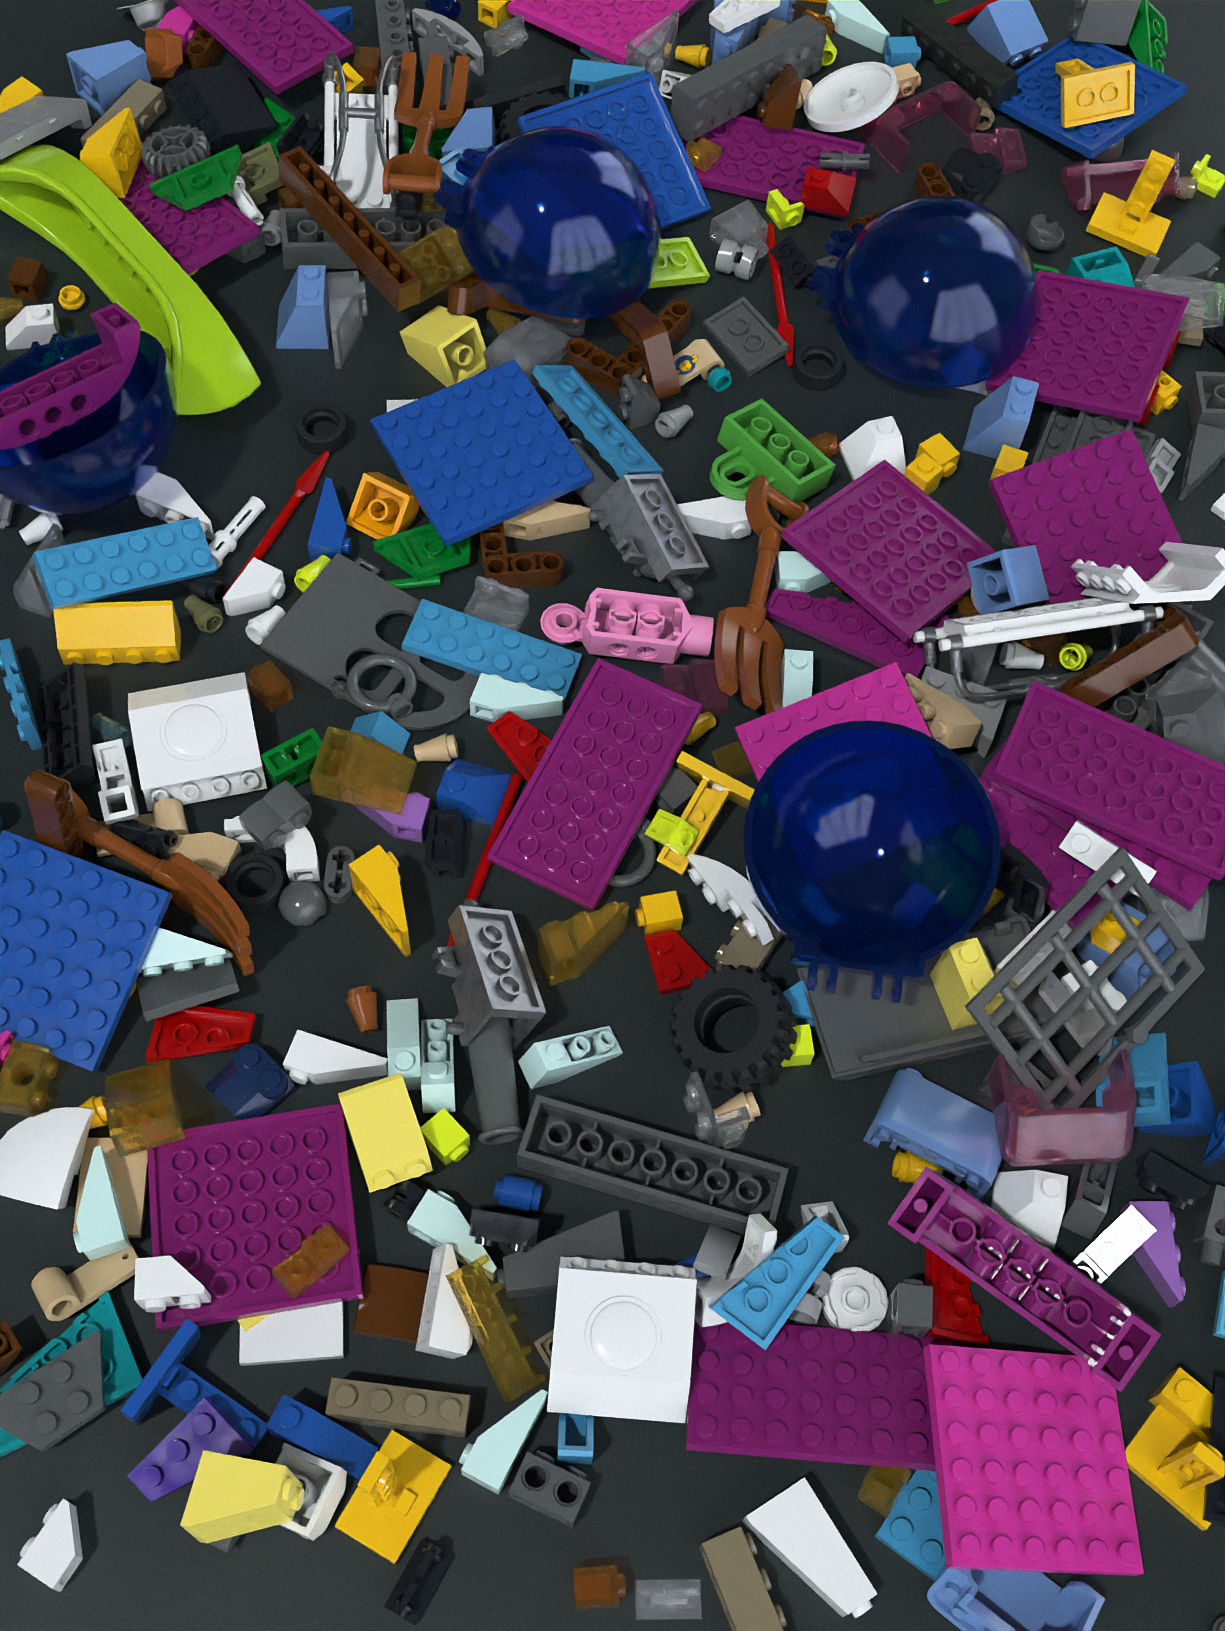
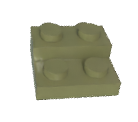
[237,142,284,206]

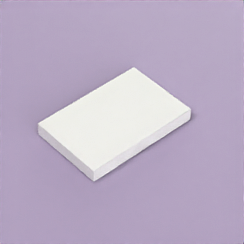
[239,1302,344,1366]

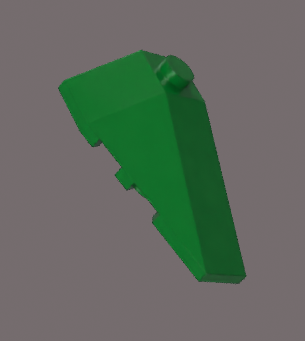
[1127,0,1168,74]

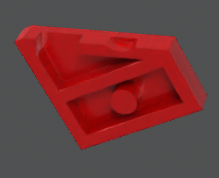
[644,929,711,996]

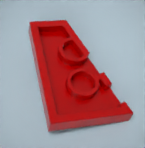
[486,711,552,784]
[145,1006,256,1063]
[925,1246,991,1349]

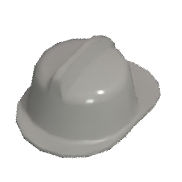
[116,0,169,32]

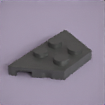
[0,1330,106,1452]

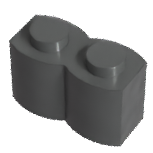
[239,780,312,851]

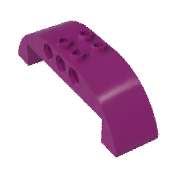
[0,302,141,450]
[887,1167,1161,1392]

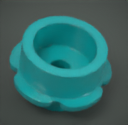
[708,367,732,392]

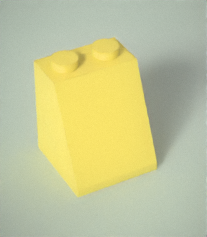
[400,305,492,387]
[930,937,1011,1031]
[338,1072,433,1193]
[180,1450,304,1543]

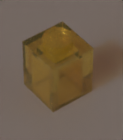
[857,1464,911,1518]

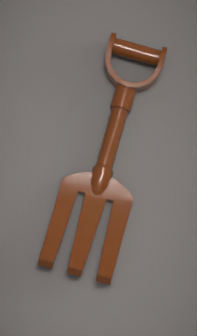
[382,52,470,198]
[714,475,809,714]
[24,775,254,977]

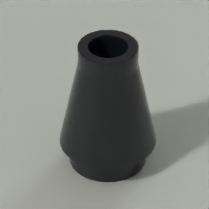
[182,576,226,604]

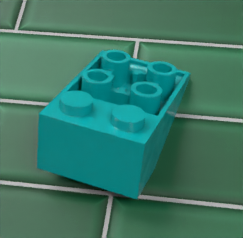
[1066,246,1135,288]

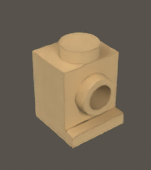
[892,63,921,103]

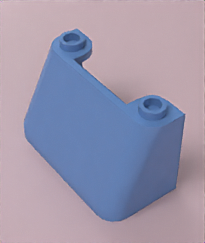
[863,1068,1013,1200]
[927,1563,1105,1631]

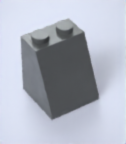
[1067,0,1141,46]

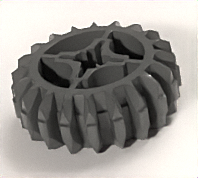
[142,124,211,178]

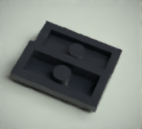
[994,842,1049,925]

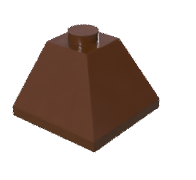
[757,64,802,130]

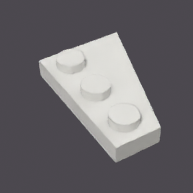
[709,0,780,33]

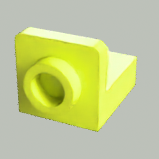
[1190,154,1225,198]
[766,189,804,230]
[644,809,699,856]

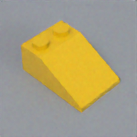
[80,108,143,198]
[348,845,411,957]

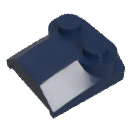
[205,1042,297,1120]

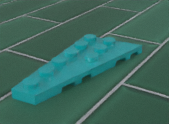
[0,1290,143,1458]

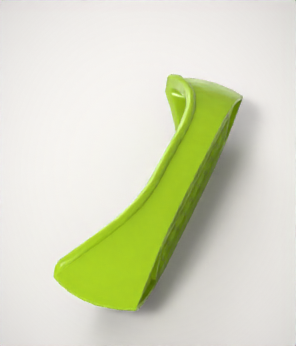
[0,144,261,417]

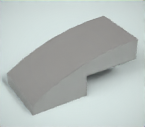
[1146,438,1181,494]
[692,1224,741,1281]

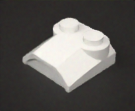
[275,1443,347,1541]

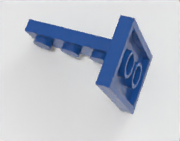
[120,1319,268,1457]

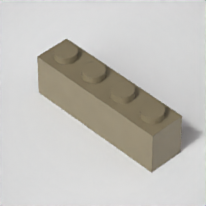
[80,78,167,147]
[714,867,812,972]
[325,1377,471,1438]
[699,1526,787,1631]

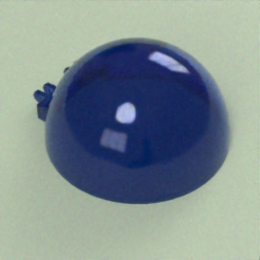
[433,126,661,319]
[806,195,1038,388]
[0,329,177,515]
[743,720,1001,1003]

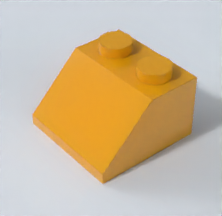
[346,471,420,540]

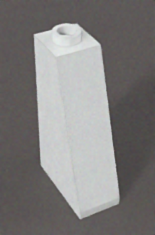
[742,1477,877,1619]

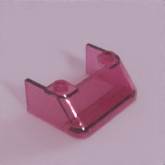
[860,81,982,173]
[1060,152,1180,211]
[987,1049,1137,1166]

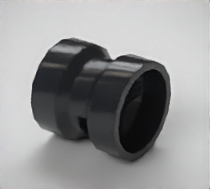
[382,1180,426,1224]

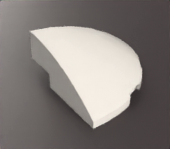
[0,1107,94,1209]

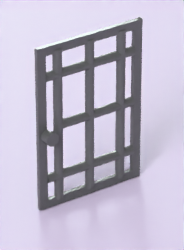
[965,847,1205,1130]

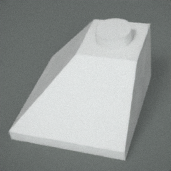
[838,416,906,481]
[991,1170,1068,1250]

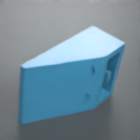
[569,59,646,99]
[1096,1033,1171,1129]

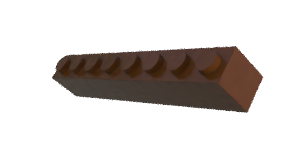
[279,146,421,312]

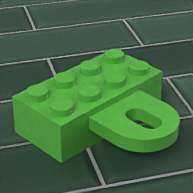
[709,399,835,503]

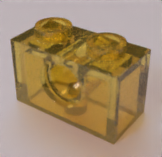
[0,1040,58,1117]

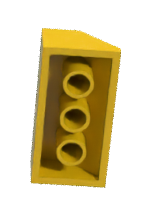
[54,600,181,665]

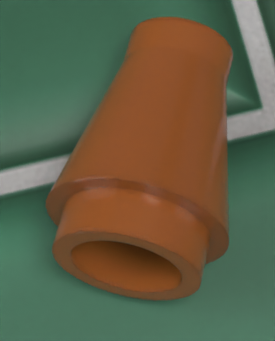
[346,985,379,1034]

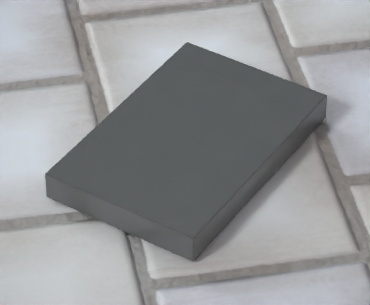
[702,296,790,377]
[136,949,240,1021]

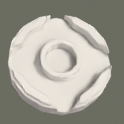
[820,1267,889,1332]

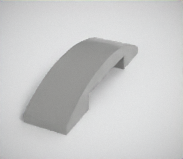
[412,8,484,76]

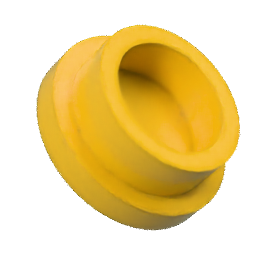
[58,285,85,310]

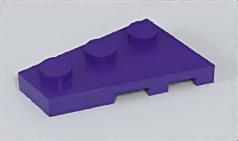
[127,1396,256,1502]

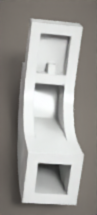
[92,739,139,825]
[224,816,320,883]
[694,1213,777,1327]

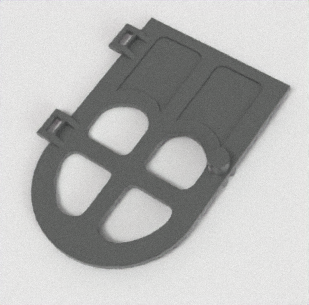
[260,553,479,730]

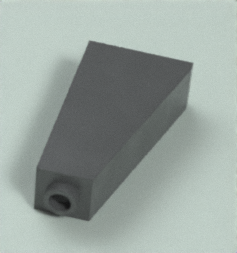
[497,1211,625,1299]

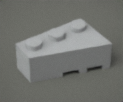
[921,666,1008,758]

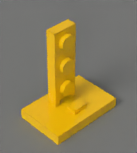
[1055,58,1135,128]
[1086,150,1175,257]
[656,751,763,876]
[1125,1404,1225,1531]
[335,1430,452,1565]

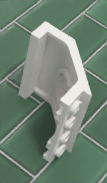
[1071,542,1225,604]
[128,672,267,812]
[547,1256,697,1423]

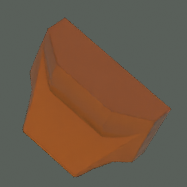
[145,28,183,80]

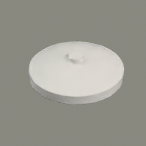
[804,62,899,132]

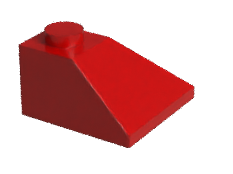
[800,167,857,216]

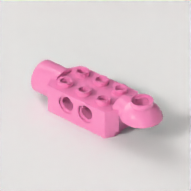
[540,588,714,664]

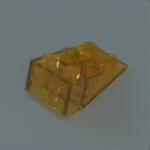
[398,219,482,306]
[310,726,417,815]
[538,901,629,986]
[105,1060,186,1157]

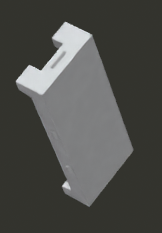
[0,96,92,160]

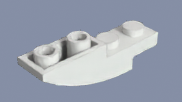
[687,854,773,945]

